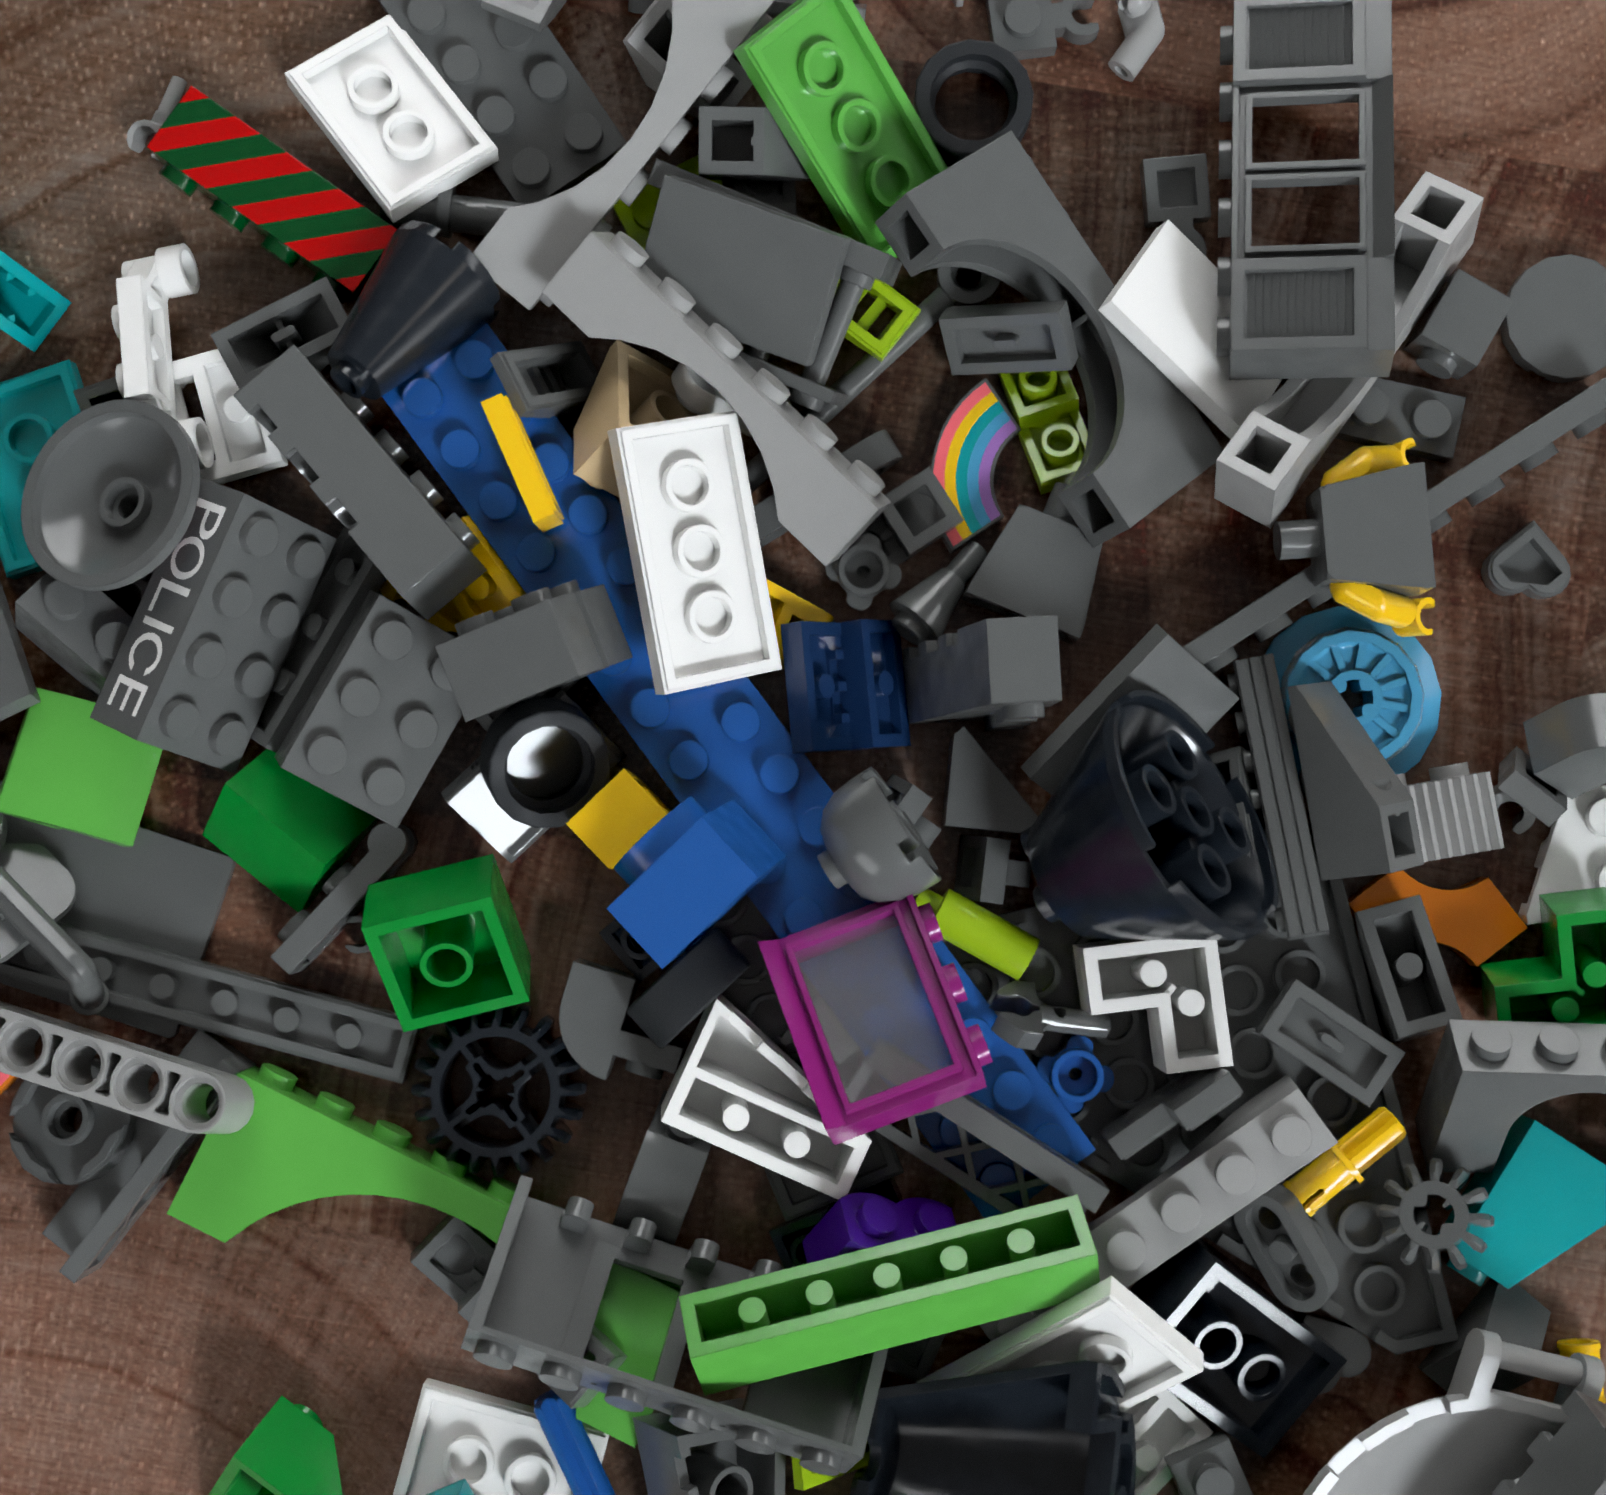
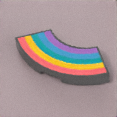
[931,378,1021,554]

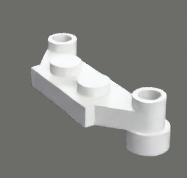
[111,243,214,469]

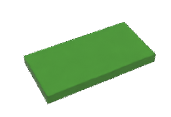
[733,0,948,258]

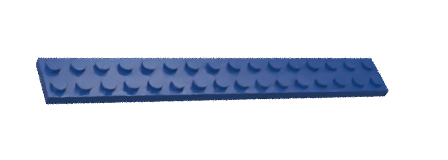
[382,323,1096,1218]

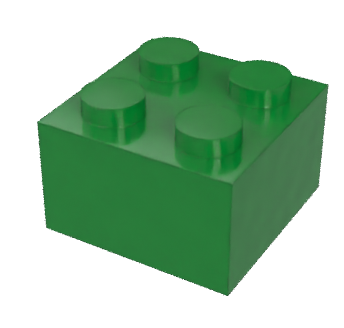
[361,854,531,1032]

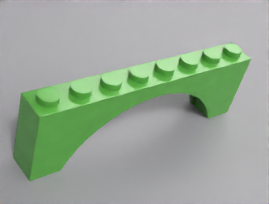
[167,1063,680,1448]

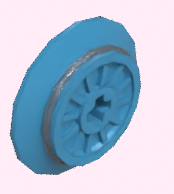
[1265,606,1441,781]

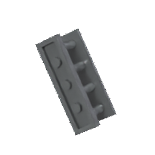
[647,158,902,413]

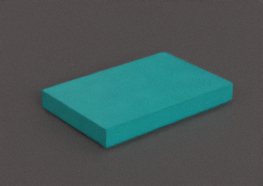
[0,359,84,580]

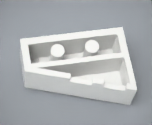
[661,994,872,1200]

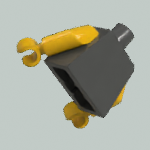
[1273,438,1436,637]

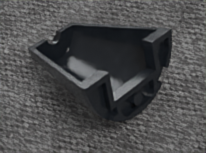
[850,1360,1136,1495]

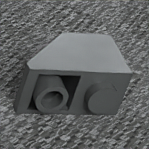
[699,106,811,181]

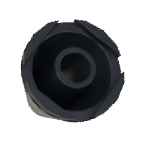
[328,220,500,400]

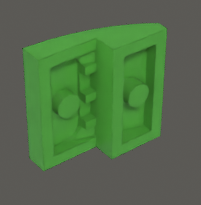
[0,687,163,847]

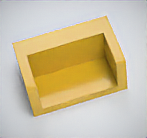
[566,768,671,869]

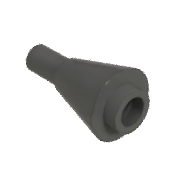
[889,540,988,646]

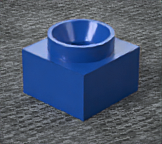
[606,796,787,969]

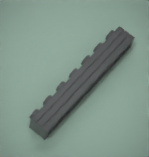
[1227,653,1329,941]

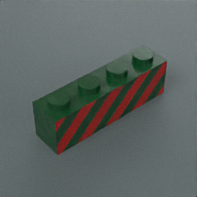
[147,85,397,305]

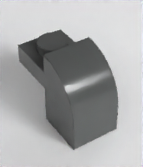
[1523,693,1606,799]
[559,958,686,1080]
[612,1090,712,1245]

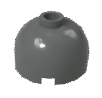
[817,767,942,903]

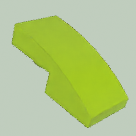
[998,370,1088,495]

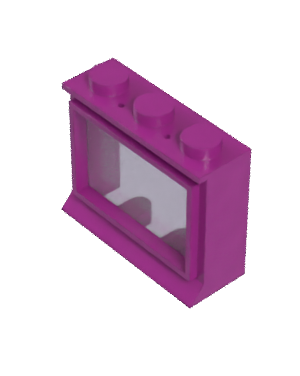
[757,894,993,1145]

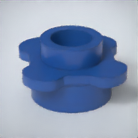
[1036,1035,1114,1113]

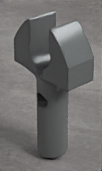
[989,980,1112,1050]

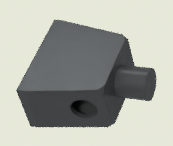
[962,482,1102,644]

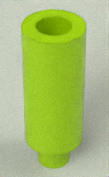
[915,888,1040,980]

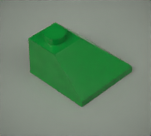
[209,1396,343,1495]

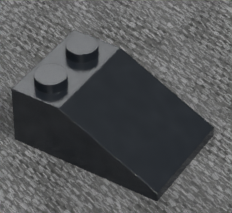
[1130,1237,1347,1458]

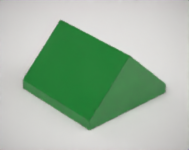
[202,749,379,912]

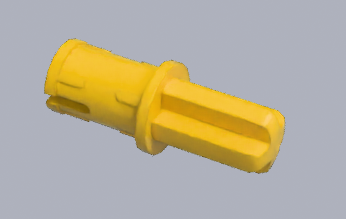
[1282,1106,1407,1217]

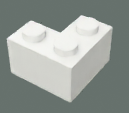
[1073,940,1234,1074]

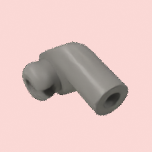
[1108,0,1165,82]

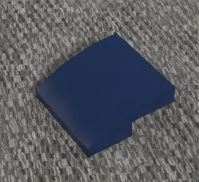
[781,619,911,754]

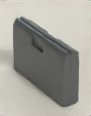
[441,687,626,863]

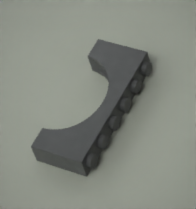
[875,130,1223,548]

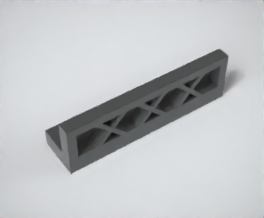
[42,1029,257,1283]
[845,1037,1110,1213]

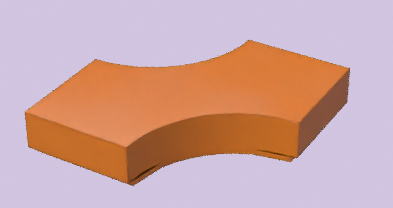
[1348,870,1527,967]

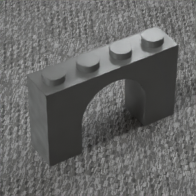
[1415,1019,1606,1173]

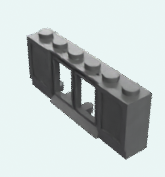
[1217,0,1395,380]
[461,1175,889,1476]

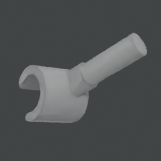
[127,76,187,161]

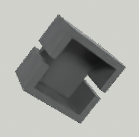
[435,580,633,722]

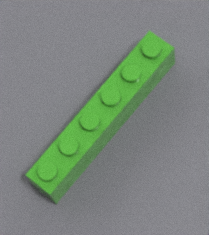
[679,1194,1100,1396]

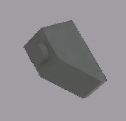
[1355,895,1463,1044]

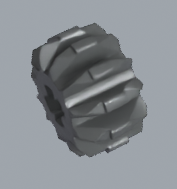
[1376,1158,1495,1274]

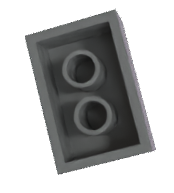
[274,590,462,828]

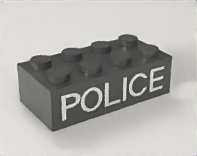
[90,477,337,774]

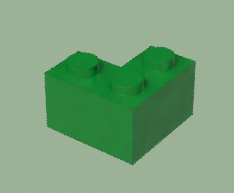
[1479,887,1606,1024]

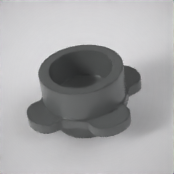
[825,534,902,610]

